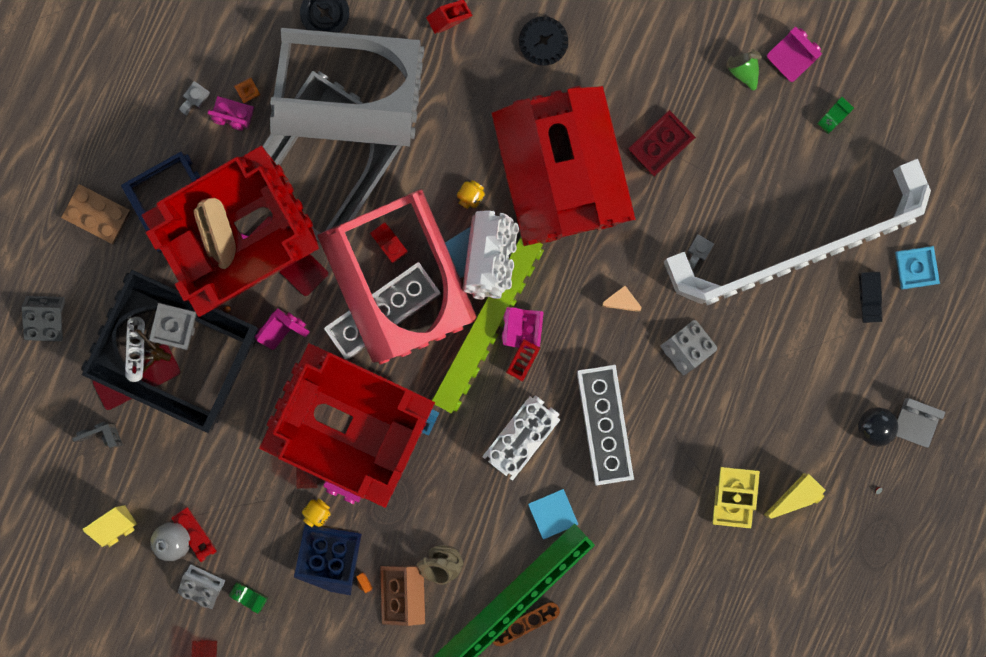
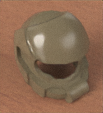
[417,544,464,585]

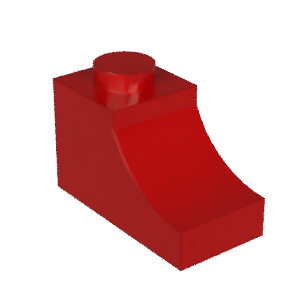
[370,222,408,264]

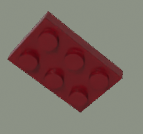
[628,110,696,177]

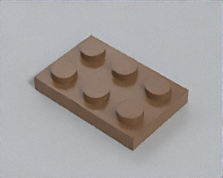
[61,184,131,244]

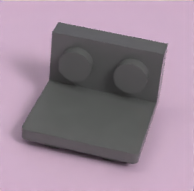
[22,296,65,342]
[72,422,123,448]

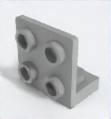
[896,398,945,448]

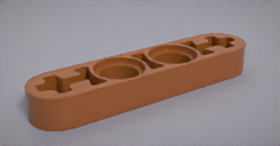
[493,602,560,646]

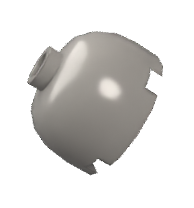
[150,522,190,561]

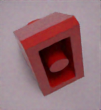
[426,0,473,34]

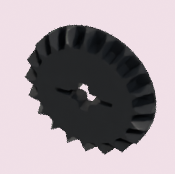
[300,0,350,33]
[519,16,568,66]

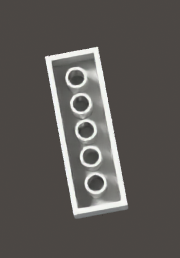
[324,262,441,360]
[577,365,634,486]

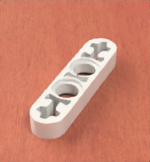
[125,317,145,382]

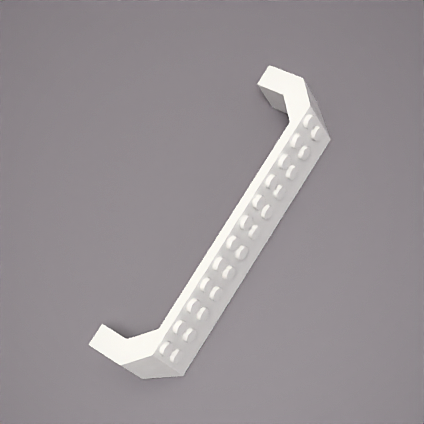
[664,159,931,306]

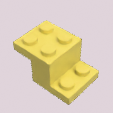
[712,467,760,528]

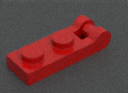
[171,507,217,563]

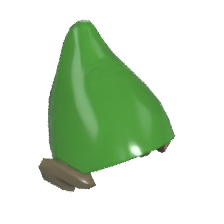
[726,49,762,91]

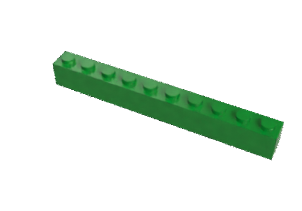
[434,523,595,657]

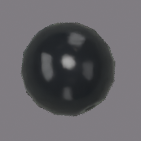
[858,407,899,447]

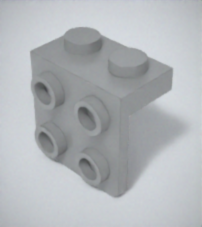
[660,320,717,376]

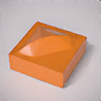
[234,77,260,104]
[356,572,373,593]

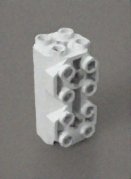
[462,211,519,299]
[482,395,560,481]

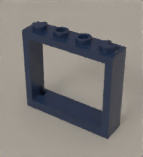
[121,152,201,253]

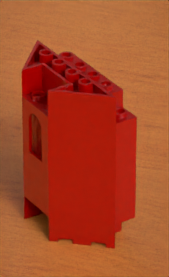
[491,86,636,246]
[142,145,319,318]
[259,343,435,508]

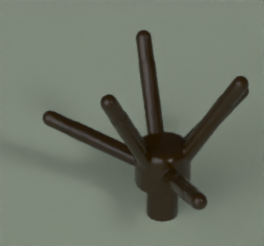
[132,329,172,373]

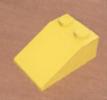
[764,473,826,519]
[83,505,137,547]

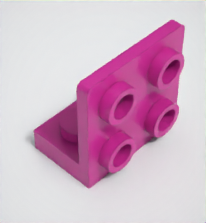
[207,96,255,131]

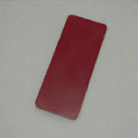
[249,216,329,296]
[93,344,181,410]

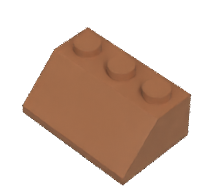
[380,565,425,626]

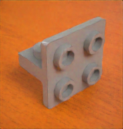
[178,564,225,609]

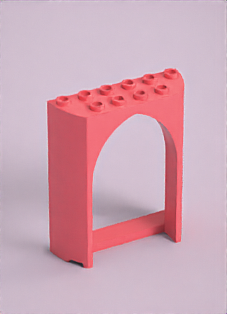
[317,189,477,365]

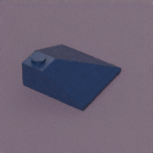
[294,524,362,595]

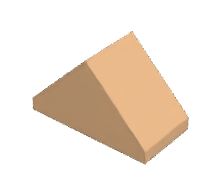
[602,286,642,312]

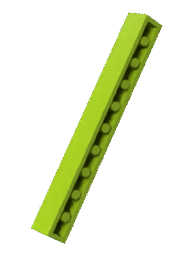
[432,237,544,414]

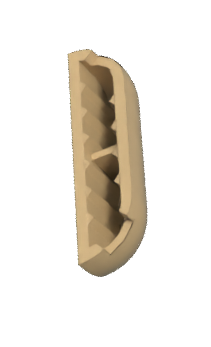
[194,198,236,269]

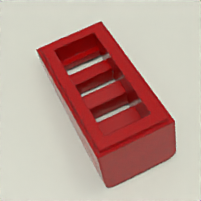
[506,339,541,381]

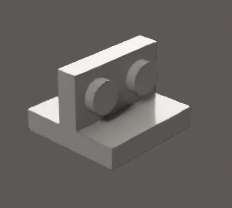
[149,303,196,350]

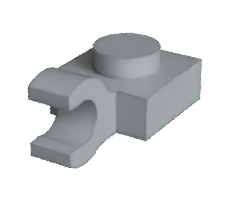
[179,81,210,116]
[688,235,714,270]

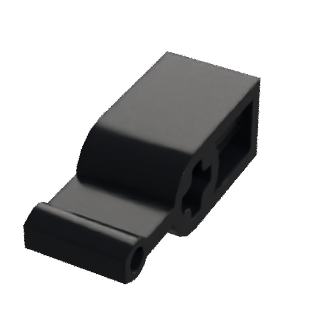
[858,272,882,323]

